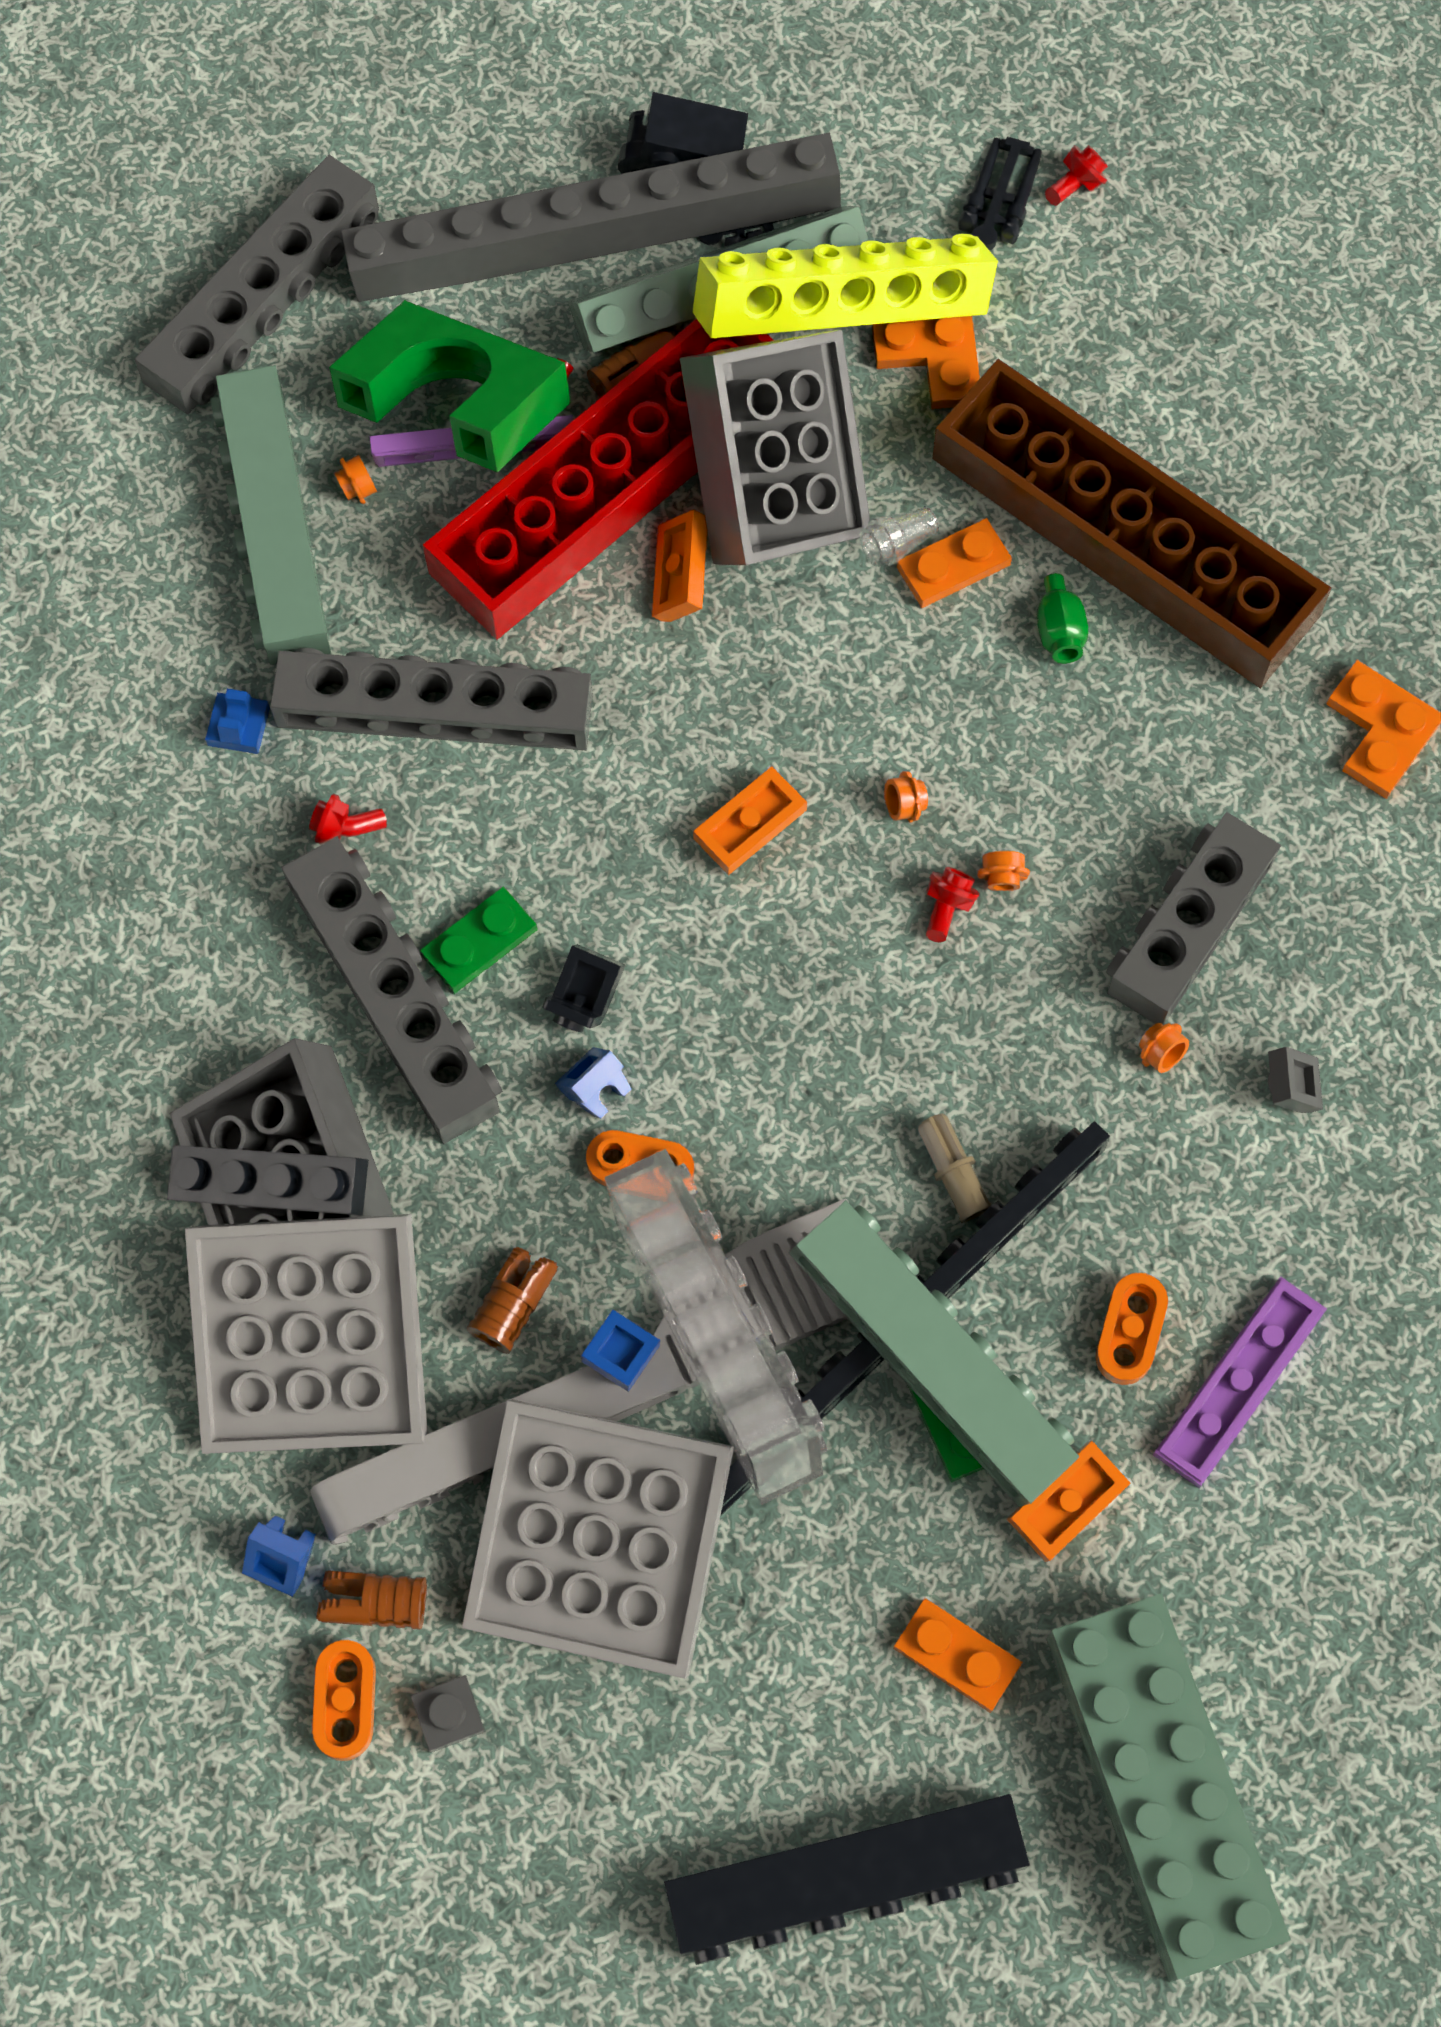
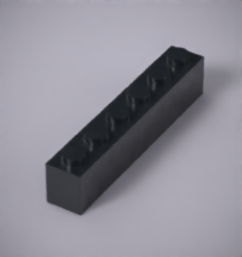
[664,1794,1030,1965]

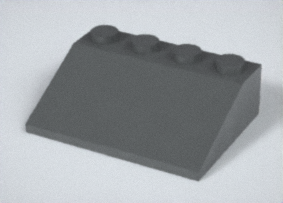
[680,330,872,565]
[170,1038,394,1225]

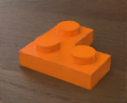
[872,316,980,409]
[1326,660,1441,799]

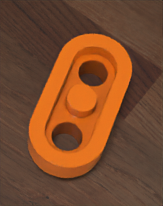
[586,1130,695,1198]
[1095,1273,1168,1385]
[312,1640,376,1761]

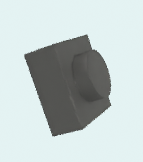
[1268,1047,1323,1113]
[411,1675,486,1753]

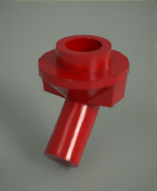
[1045,145,1108,206]
[309,793,387,845]
[926,867,980,943]

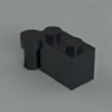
[618,92,748,174]

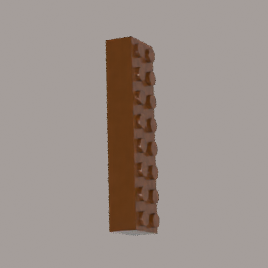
[932,359,1332,689]

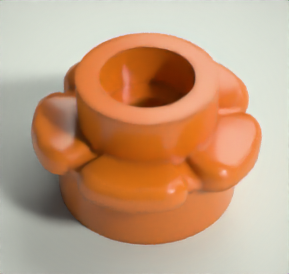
[334,455,377,504]
[884,771,928,823]
[977,851,1030,891]
[1139,1023,1189,1073]

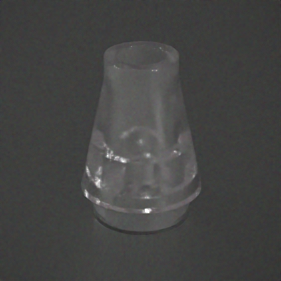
[860,506,939,567]

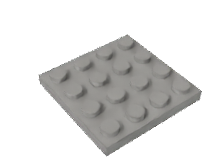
[185,1214,428,1454]
[462,1399,734,1679]

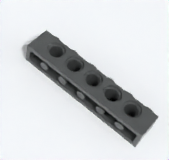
[134,154,379,415]
[270,648,593,751]
[281,836,503,1145]

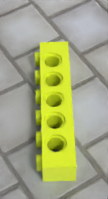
[693,234,998,338]

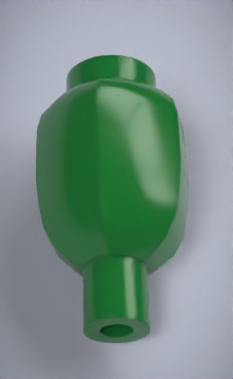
[1037,573,1088,664]

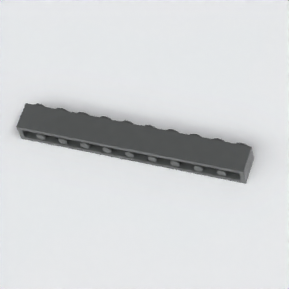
[342,132,841,302]

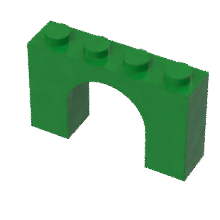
[329,300,571,472]

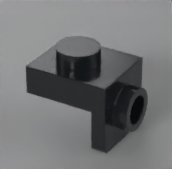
[542,944,625,1032]

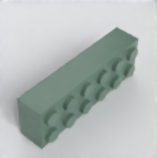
[1046,1593,1291,1982]

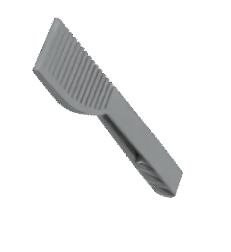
[310,1199,849,1545]

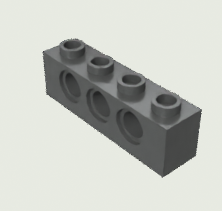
[1106,812,1281,1025]

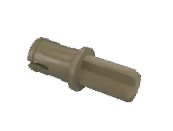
[918,1113,992,1223]

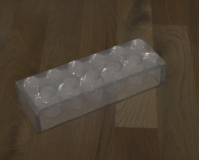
[604,1149,827,1505]

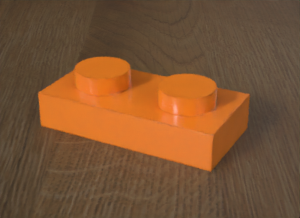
[652,509,707,622]
[897,518,1012,608]
[693,766,807,875]
[1007,1441,1131,1562]
[893,1598,1023,1713]

